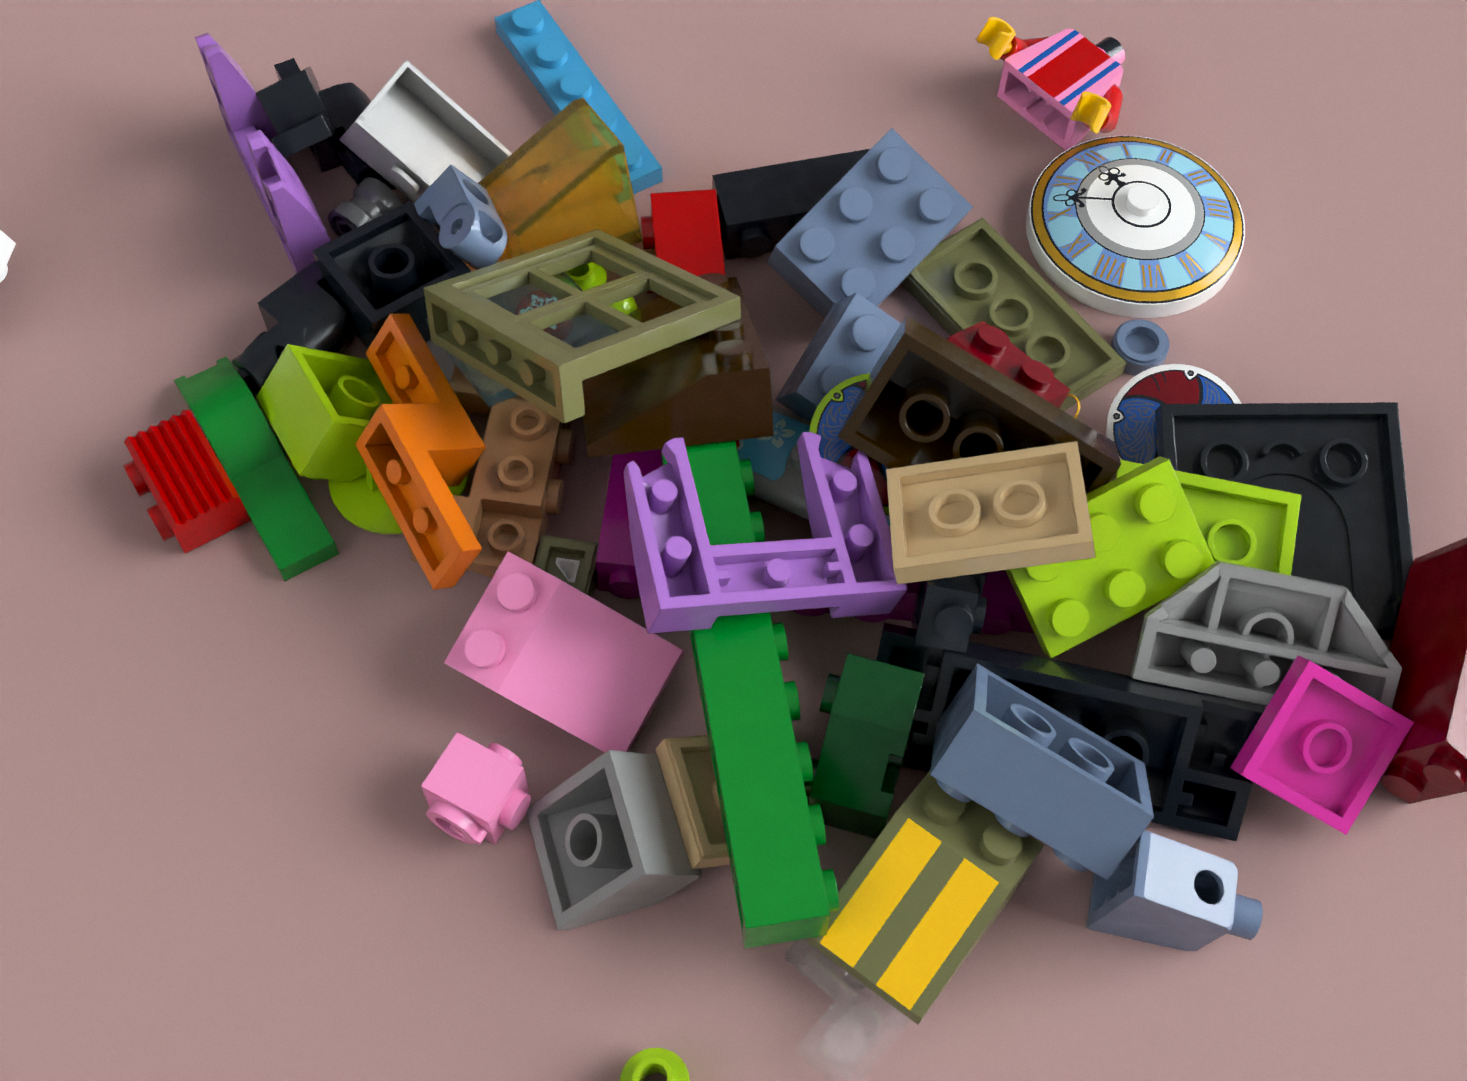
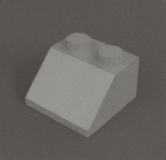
[526,750,702,930]

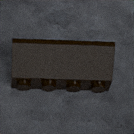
[838,316,1121,494]

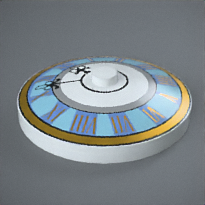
[1026,136,1245,318]

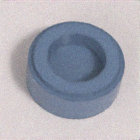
[1110,319,1170,376]

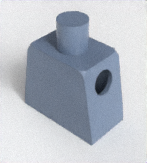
[1086,830,1263,951]

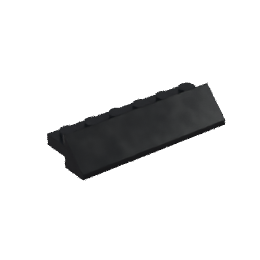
[876,622,1265,841]

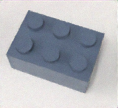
[767,128,973,318]
[930,663,1154,881]

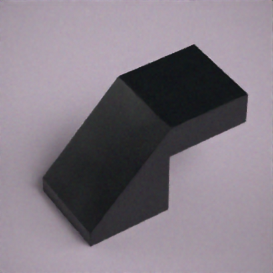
[256,66,336,158]

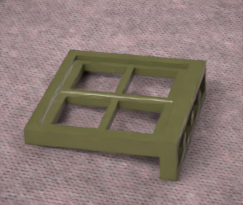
[423,229,741,423]

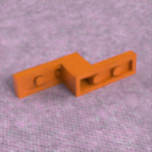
[355,314,486,590]

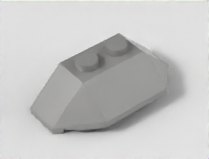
[1130,561,1402,709]

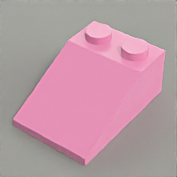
[444,551,685,752]

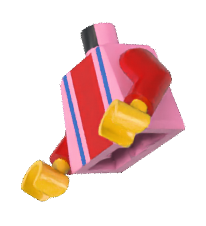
[976,17,1125,151]

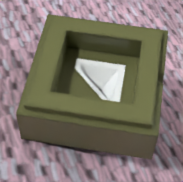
[534,535,599,597]

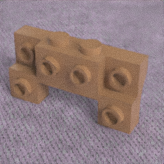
[407,358,575,578]

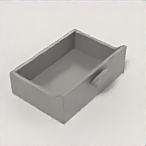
[339,60,515,203]

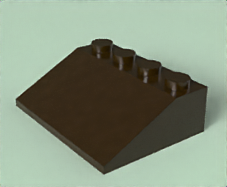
[574,273,774,458]

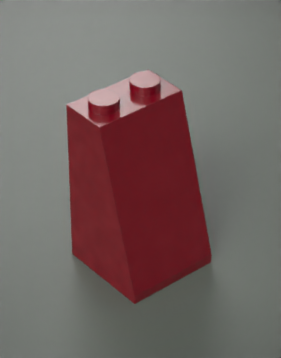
[1380,537,1467,804]

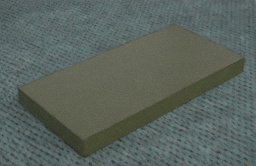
[901,217,1127,411]

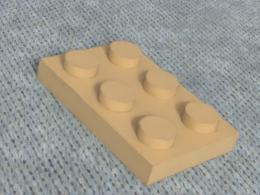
[886,441,1095,585]

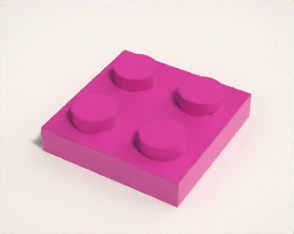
[1230,655,1414,835]

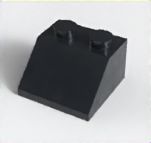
[312,201,471,349]

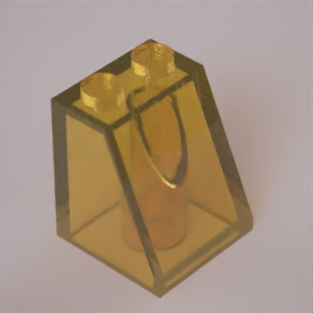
[478,98,643,263]

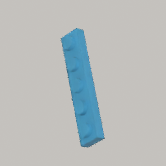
[494,0,663,202]

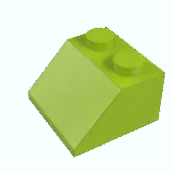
[256,344,393,482]

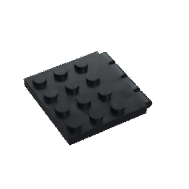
[1155,402,1414,640]

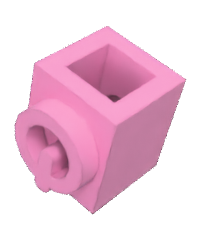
[421,732,531,845]

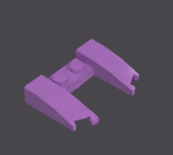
[195,33,331,274]
[624,432,908,634]

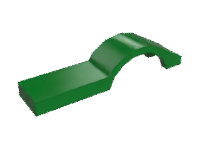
[174,356,339,581]

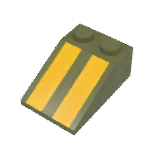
[806,770,1044,1025]

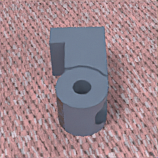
[414,164,508,270]

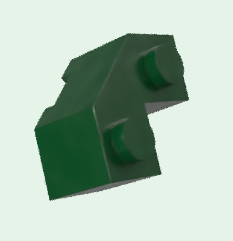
[804,653,925,839]

